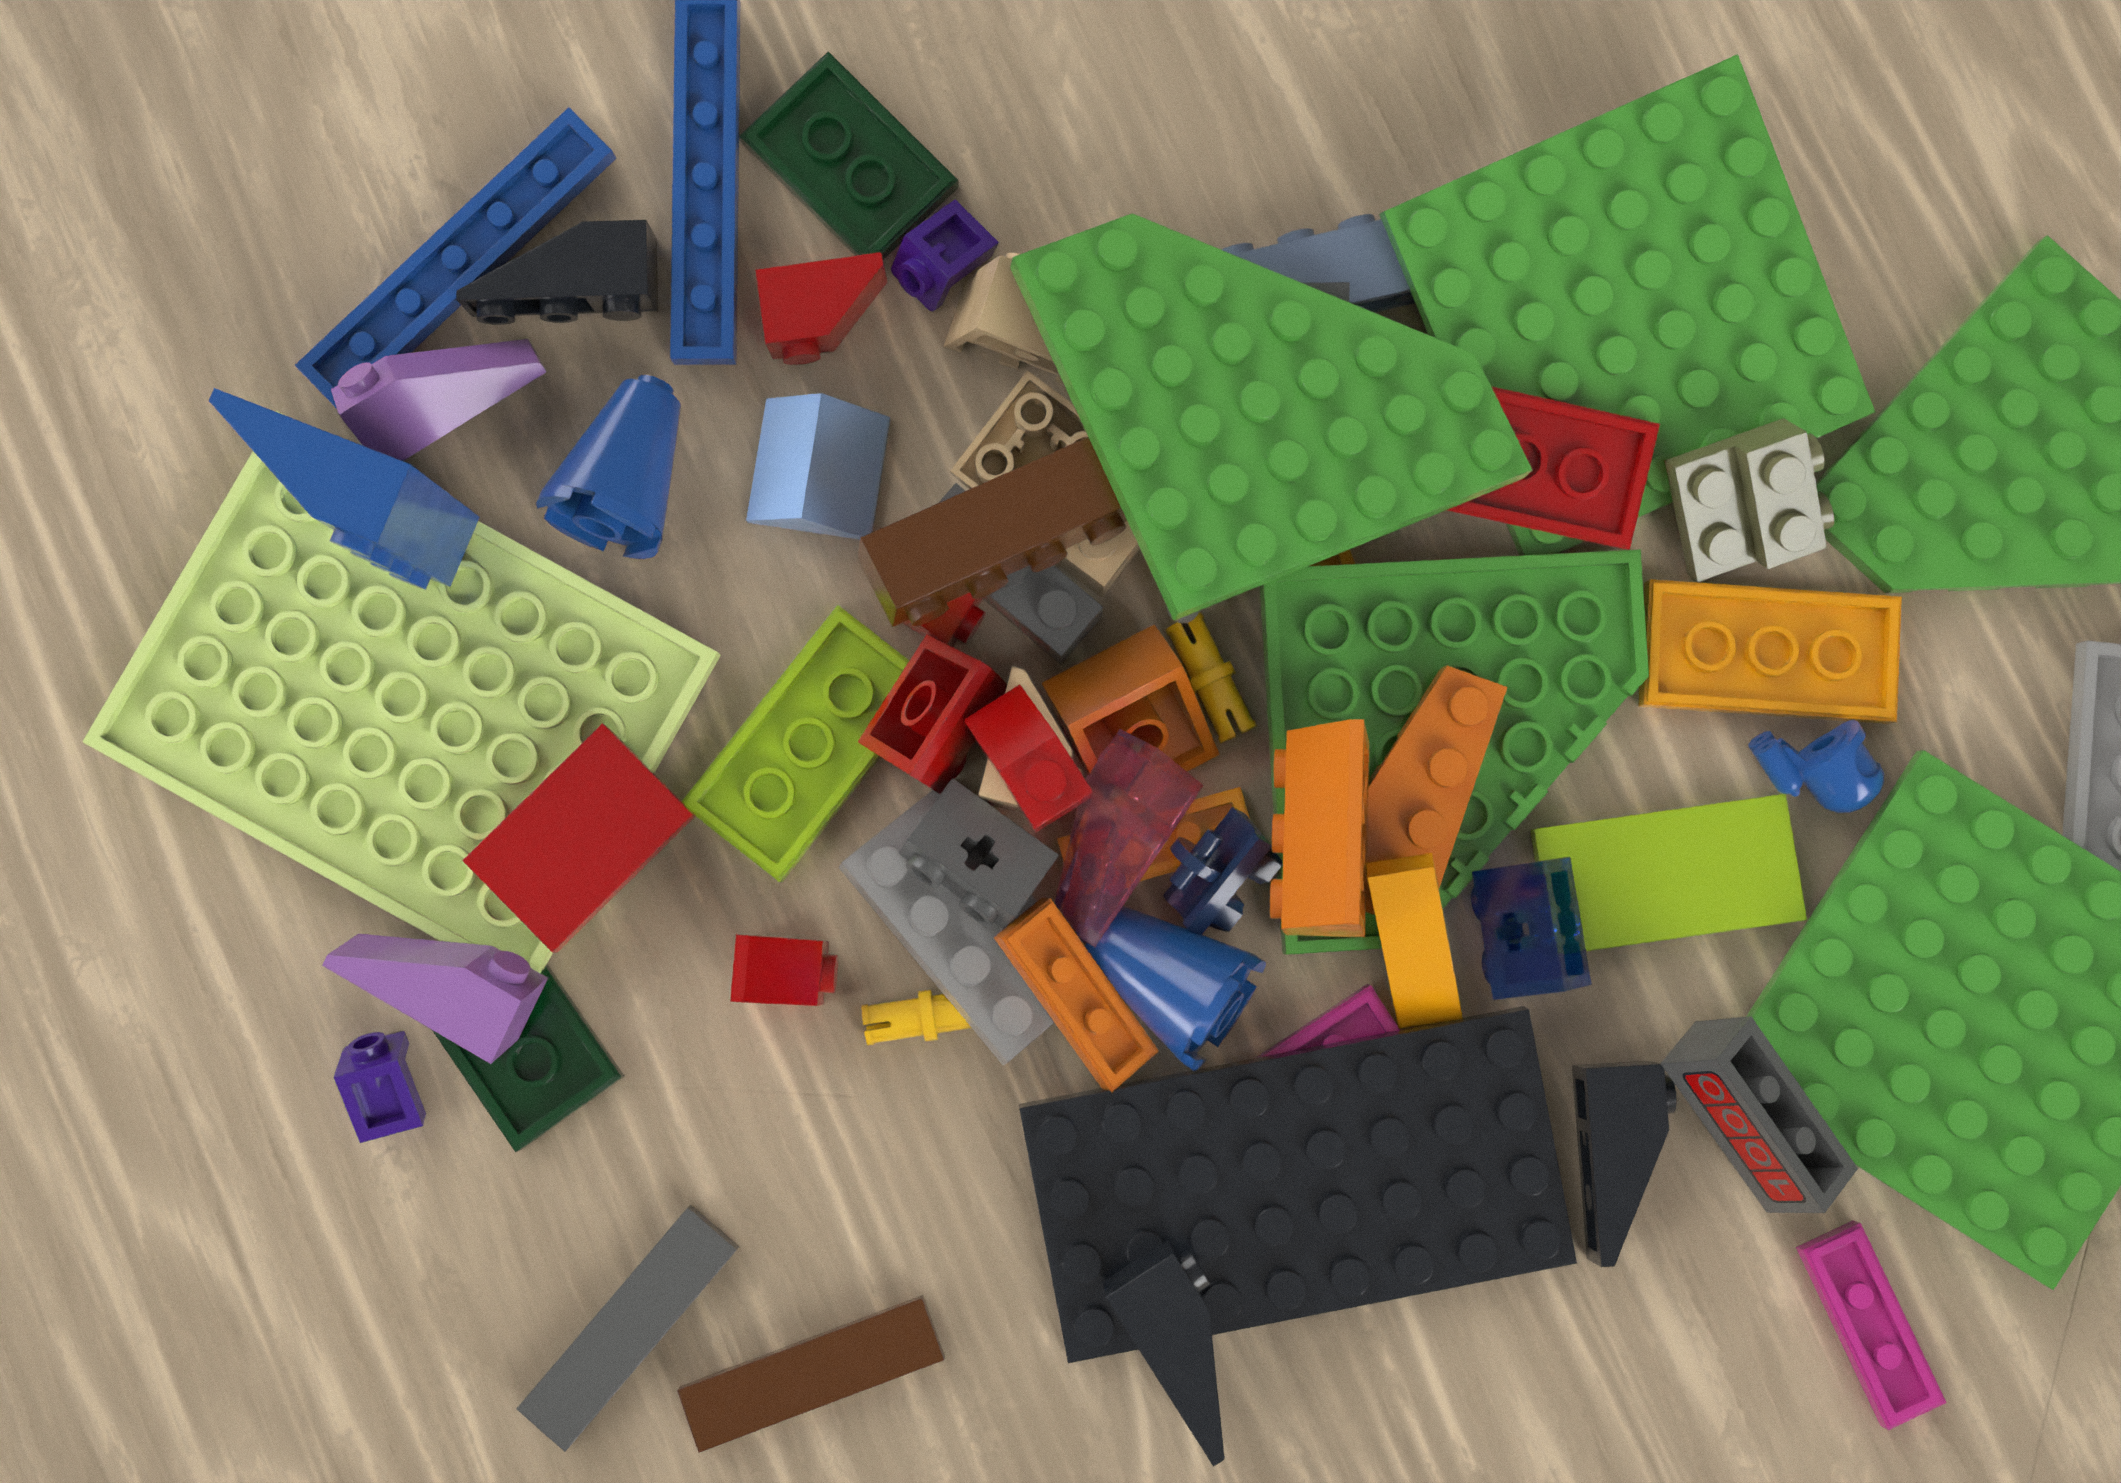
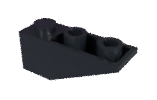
[456,219,658,325]

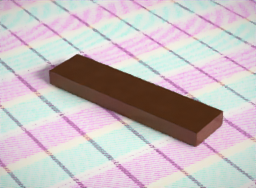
[677,1295,945,1453]

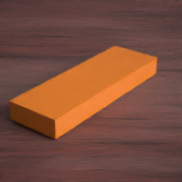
[994,897,1159,1092]

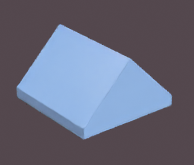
[746,393,890,540]

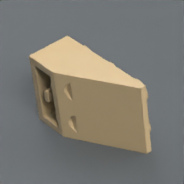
[950,370,1140,598]

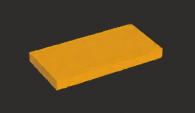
[1638,579,1902,724]

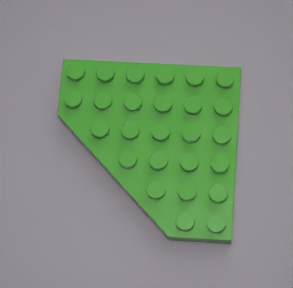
[1010,213,1532,621]
[1816,235,2121,593]
[1260,549,1649,955]

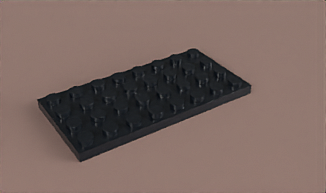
[1019,1006,1577,1363]

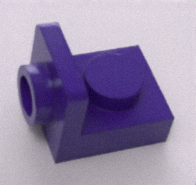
[891,199,999,312]
[334,1031,426,1143]

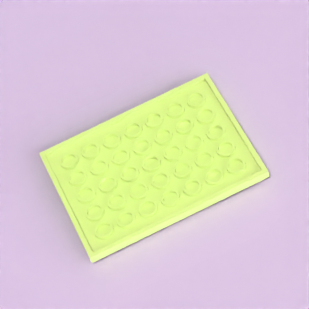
[82,411,721,973]

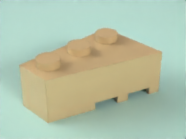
[943,253,1064,385]

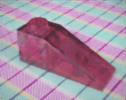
[1054,729,1204,948]

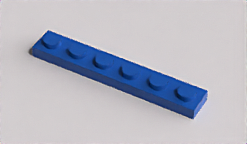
[670,0,741,365]
[294,107,617,409]

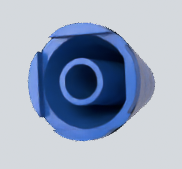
[536,375,681,559]
[1080,904,1266,1071]

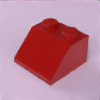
[858,634,1008,794]

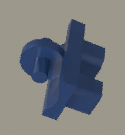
[1163,807,1282,935]

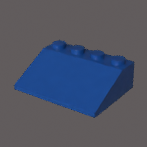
[209,388,480,590]

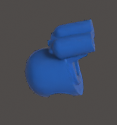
[1748,720,1884,813]

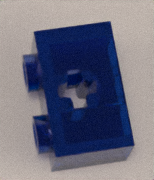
[1471,857,1592,1000]

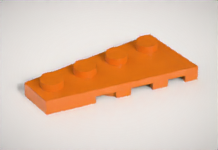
[1366,666,1508,915]

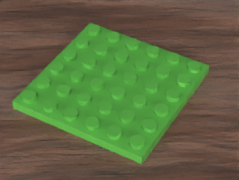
[1379,54,1875,556]
[1746,750,2121,1290]

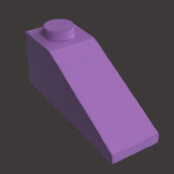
[331,339,546,461]
[322,934,548,1064]

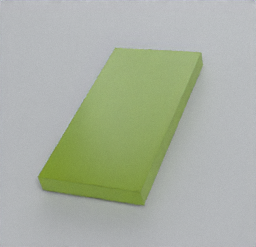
[682,605,910,883]
[1530,794,1807,956]

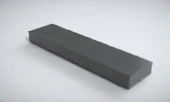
[516,1205,739,1452]

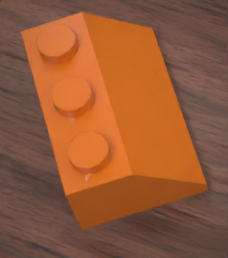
[1270,719,1369,937]

